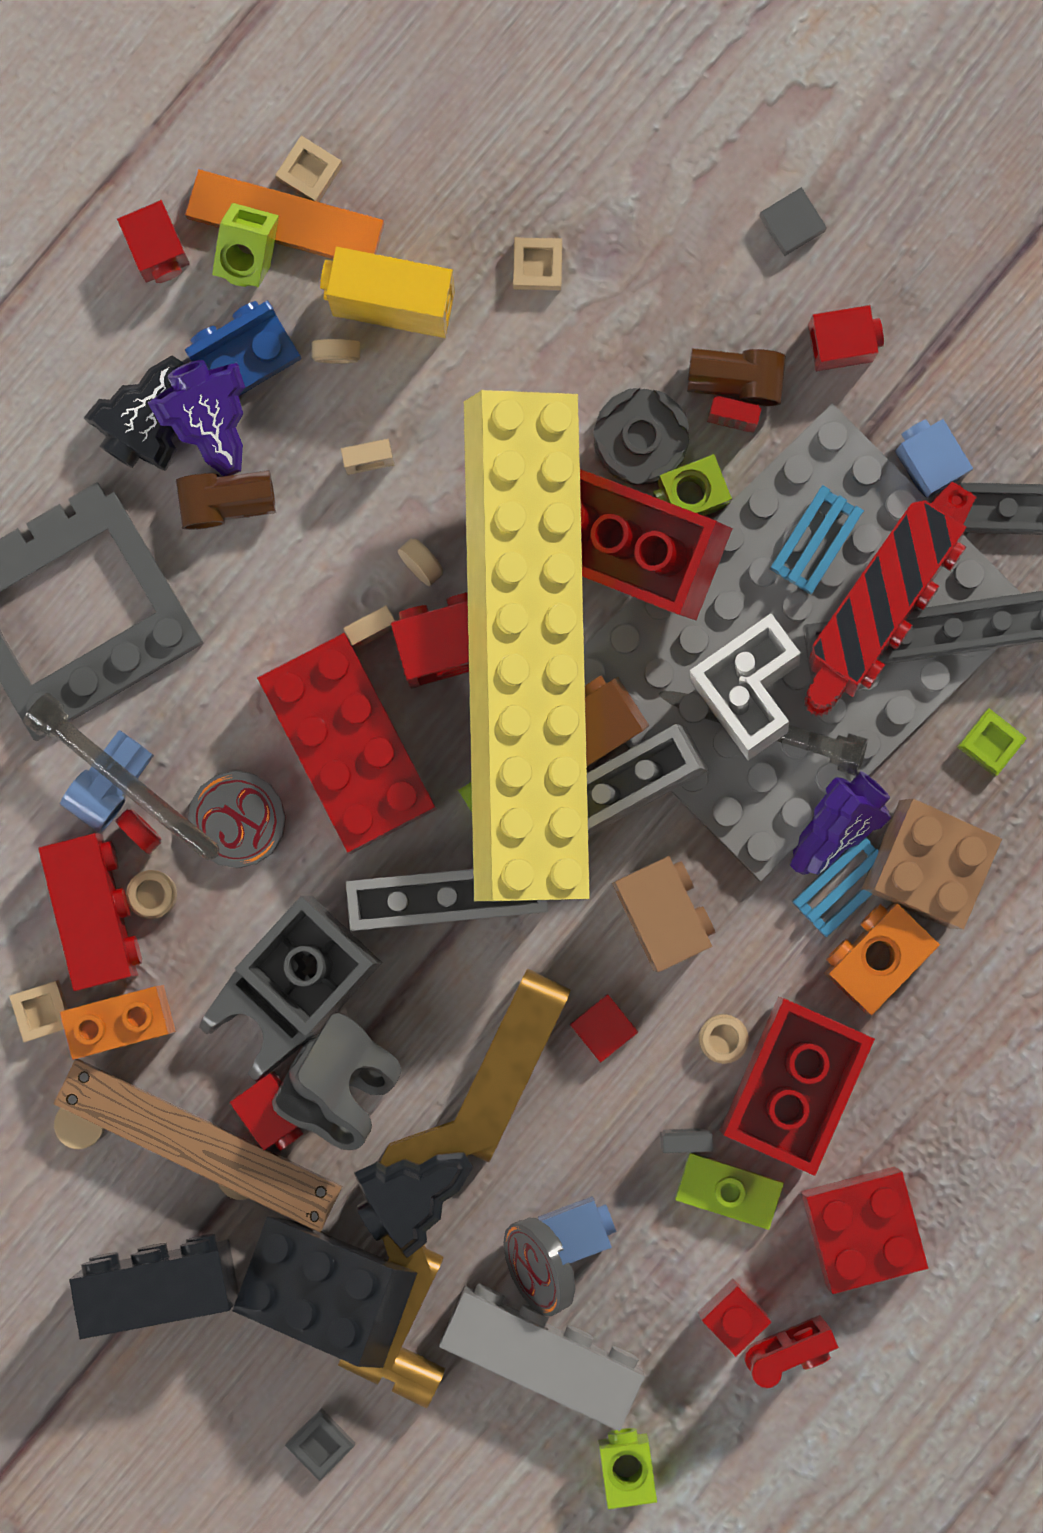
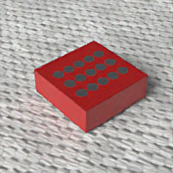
[707,396,762,433]

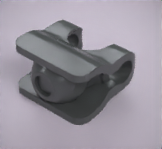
[272,1013,401,1150]

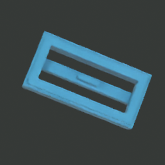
[770,485,864,595]
[791,837,879,937]

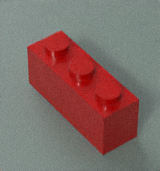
[38,833,142,991]

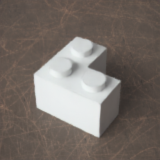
[690,614,800,761]

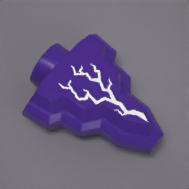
[148,360,245,476]
[790,771,891,875]

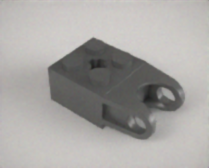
[199,896,383,1082]

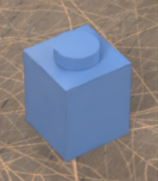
[895,419,973,499]
[538,1196,617,1265]

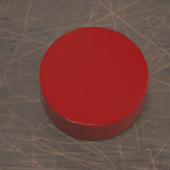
[115,808,162,855]

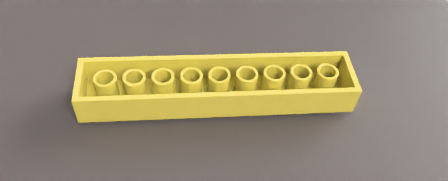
[464,390,590,902]

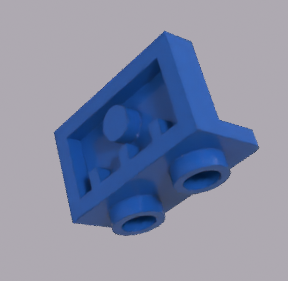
[185,301,302,396]

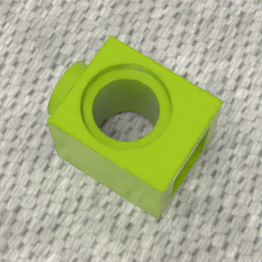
[212,203,279,288]
[653,454,732,516]
[598,1428,657,1509]

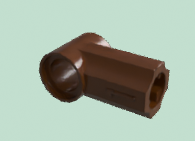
[687,348,786,406]
[176,470,276,530]

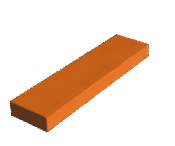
[185,169,385,259]

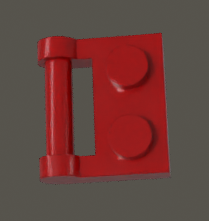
[744,1315,839,1388]

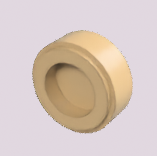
[312,339,360,364]
[398,538,443,586]
[126,870,177,919]
[699,1014,749,1064]
[54,1108,105,1149]

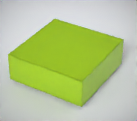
[957,708,1027,777]

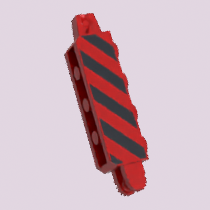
[804,482,976,717]

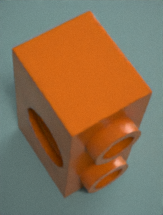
[824,903,940,1016]
[60,985,176,1060]

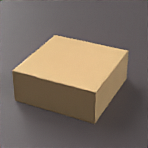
[275,135,343,202]
[513,237,562,290]
[341,438,395,475]
[343,605,395,650]
[9,980,68,1043]

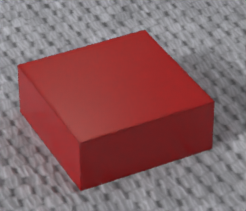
[570,994,638,1063]

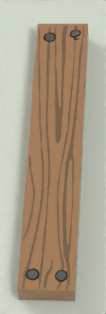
[54,1059,343,1232]

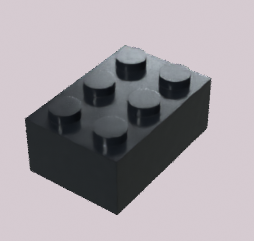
[232,1217,418,1368]
[69,1234,239,1340]

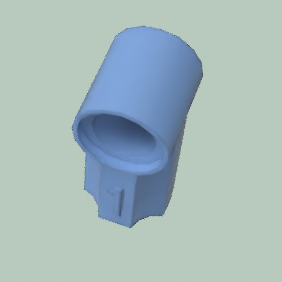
[60,730,154,833]

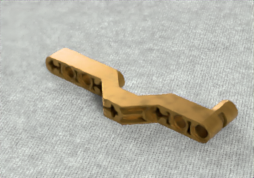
[338,969,571,1409]

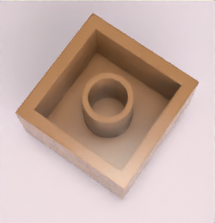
[861,799,1002,929]
[612,856,716,972]

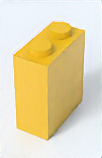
[320,246,455,338]

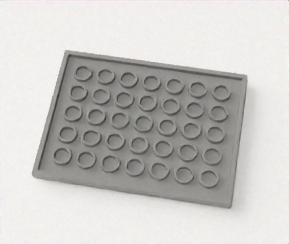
[584,403,1022,882]

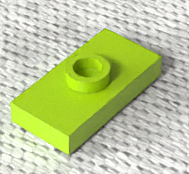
[675,1152,784,1230]

